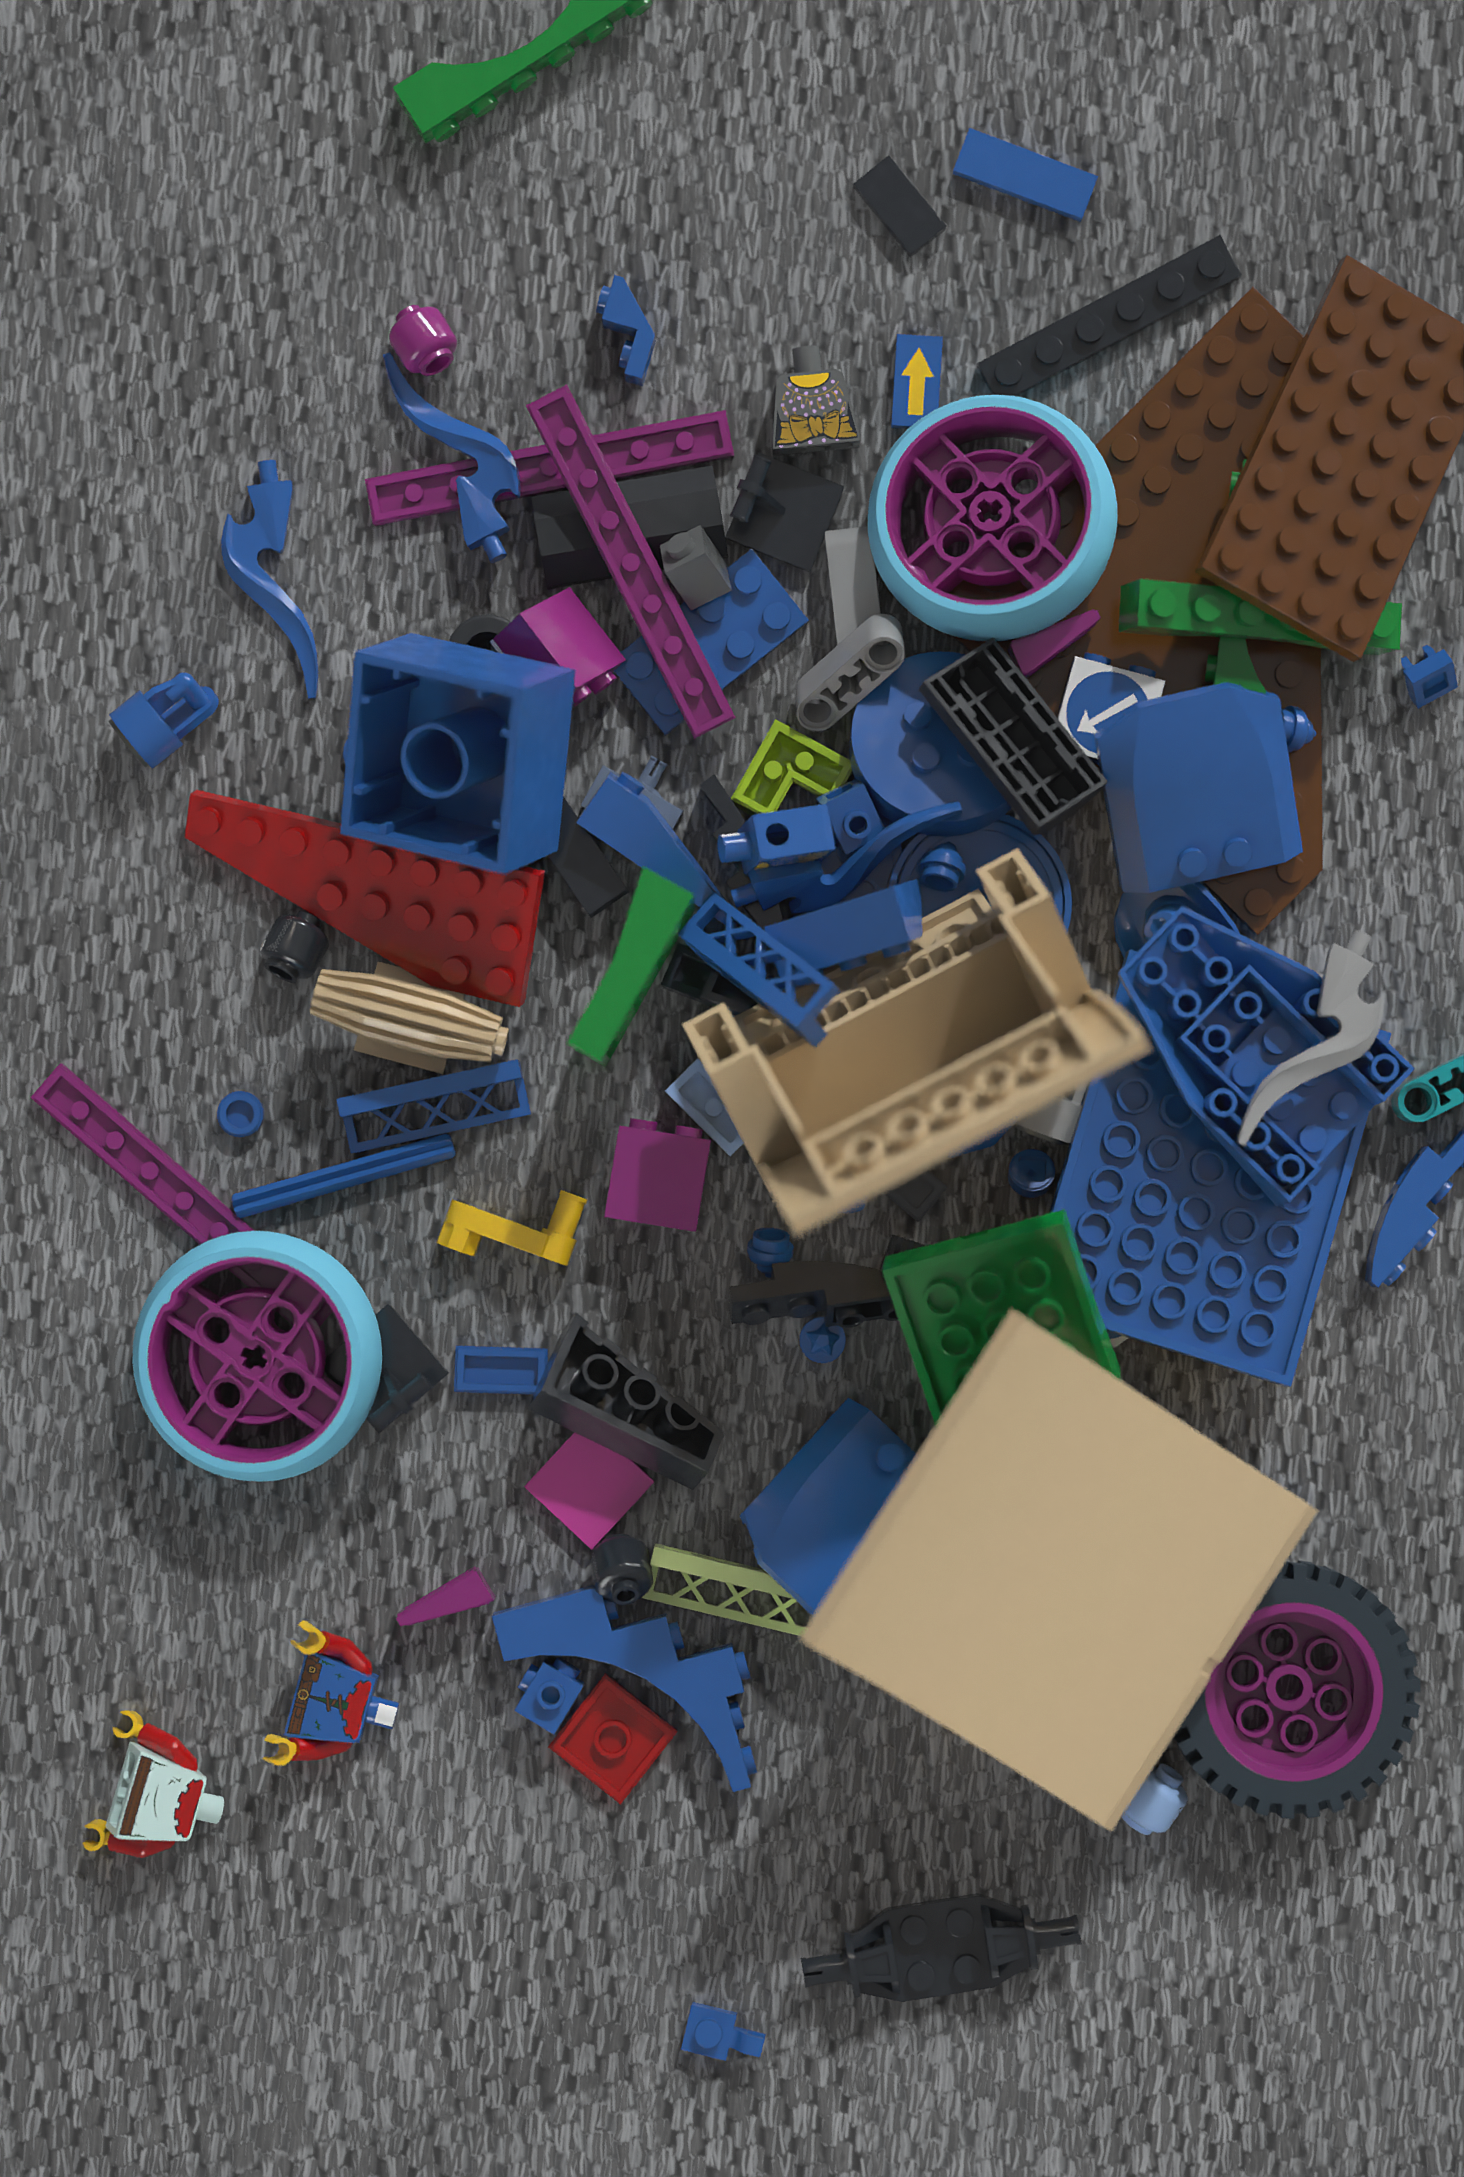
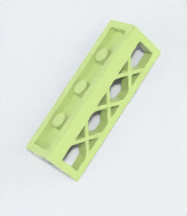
[642,1543,806,1636]

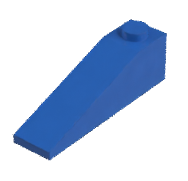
[576,772,727,925]

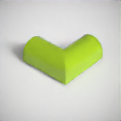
[731,719,853,816]

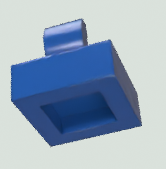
[1401,645,1458,709]

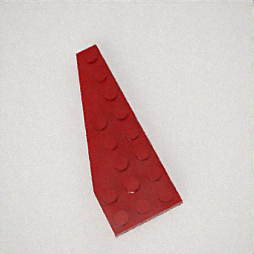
[185,790,545,1007]

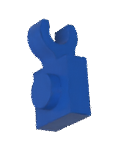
[681,2002,766,2061]

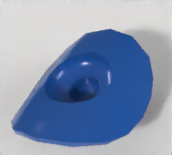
[1113,882,1240,957]

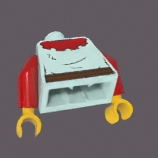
[82,1710,224,1858]

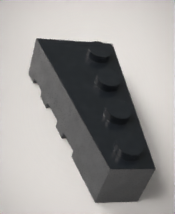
[527,1313,725,1490]

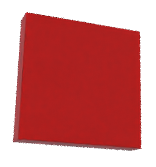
[548,1673,678,1805]

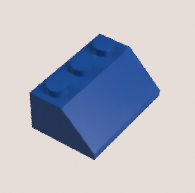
[764,879,923,978]

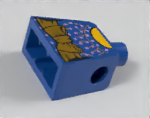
[717,804,835,876]

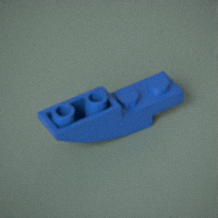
[1365,1127,1464,1288]

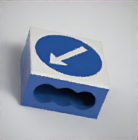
[1057,653,1165,765]

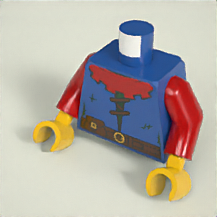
[263,1621,399,1766]

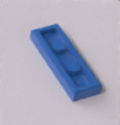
[952,128,1098,222]

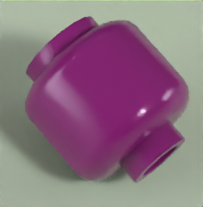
[389,305,457,376]

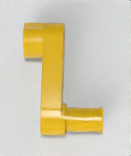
[436,1190,588,1266]

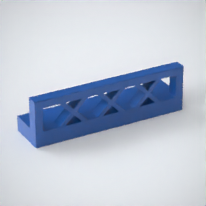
[678,892,840,1048]
[336,1059,531,1154]

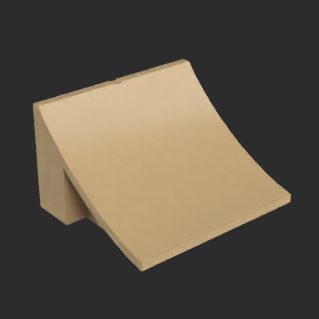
[682,848,1150,1236]
[799,1310,1318,1831]

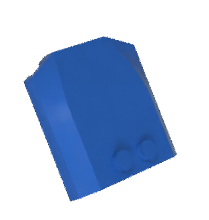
[1094,682,1303,893]
[739,1398,917,1616]

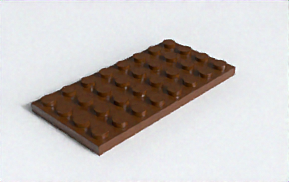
[1195,255,1464,662]

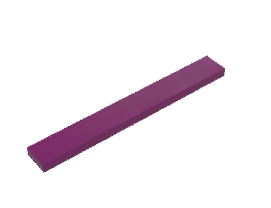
[526,385,736,739]
[365,410,734,526]
[30,1063,333,1327]

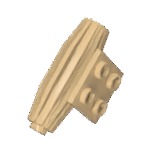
[310,962,509,1074]

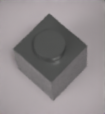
[660,525,732,610]

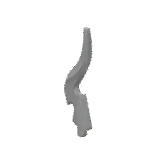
[1237,930,1384,1146]

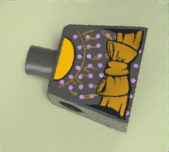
[772,345,860,457]

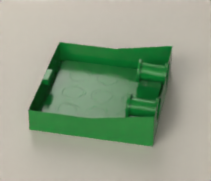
[567,867,696,1067]
[882,1209,1121,1427]

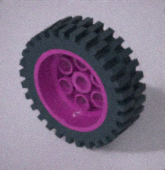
[1173,1560,1421,1819]

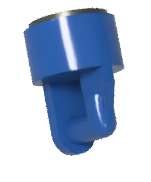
[108,672,219,769]

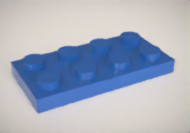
[614,549,809,736]

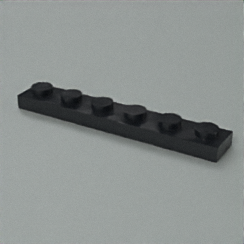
[977,235,1242,397]

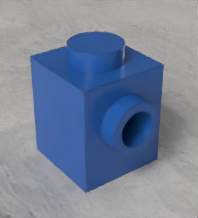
[815,779,885,855]
[514,1657,584,1735]

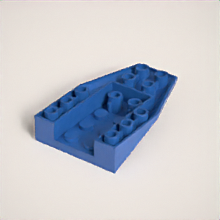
[1117,906,1415,1207]

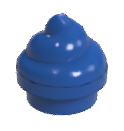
[1281,706,1317,752]
[919,841,966,891]
[747,1228,794,1278]

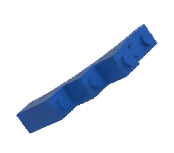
[492,1585,758,1792]

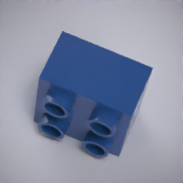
[340,633,576,874]

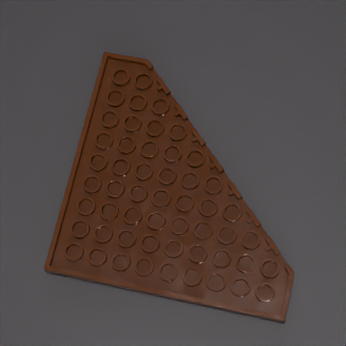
[948,287,1323,936]

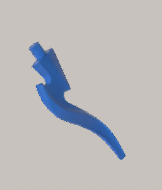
[383,352,520,563]
[221,460,318,699]
[730,801,963,914]

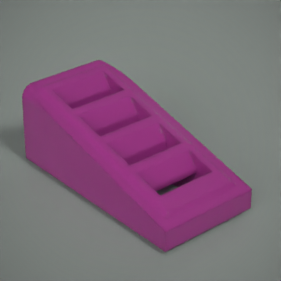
[1008,609,1101,679]
[396,1566,496,1626]

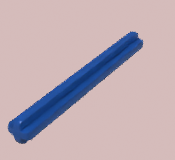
[232,1134,456,1218]

